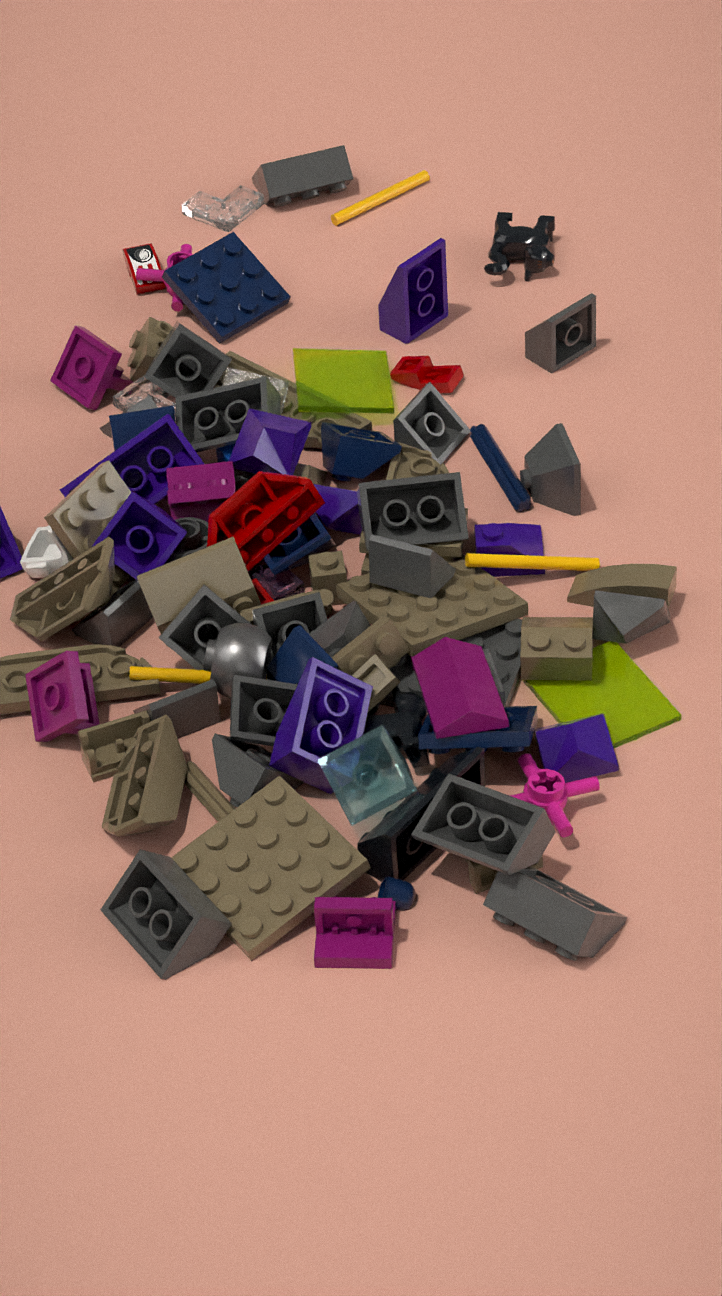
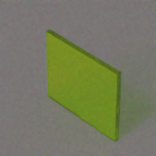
[293,348,394,414]
[523,641,681,748]

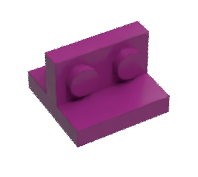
[50,325,133,410]
[166,461,236,522]
[25,650,100,742]
[314,897,396,969]

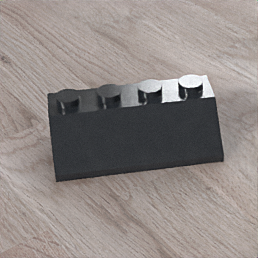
[357,747,485,882]

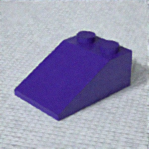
[378,238,448,344]
[269,657,373,794]

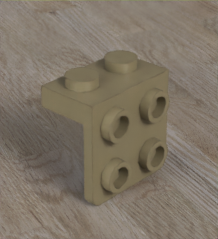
[128,317,173,385]
[331,615,410,676]

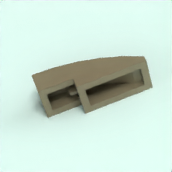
[567,564,677,608]

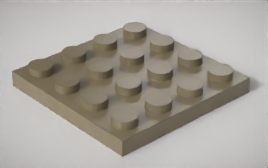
[336,554,528,657]
[172,776,370,961]

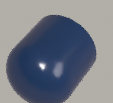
[378,876,415,911]

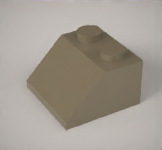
[520,617,593,681]

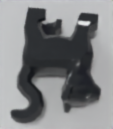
[484,212,555,281]
[357,685,430,781]

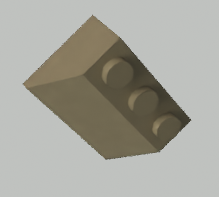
[137,537,261,646]

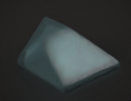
[318,725,418,826]

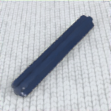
[470,424,531,512]

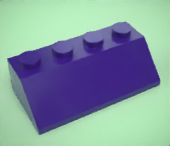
[60,413,204,504]

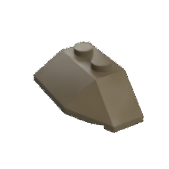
[10,537,115,641]
[102,715,188,837]

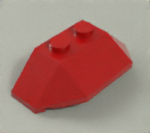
[207,471,325,571]

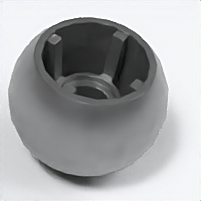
[203,623,272,698]

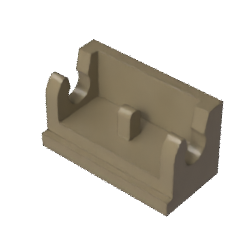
[78,710,150,783]

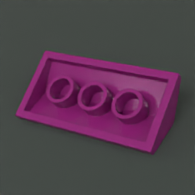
[411,637,509,739]

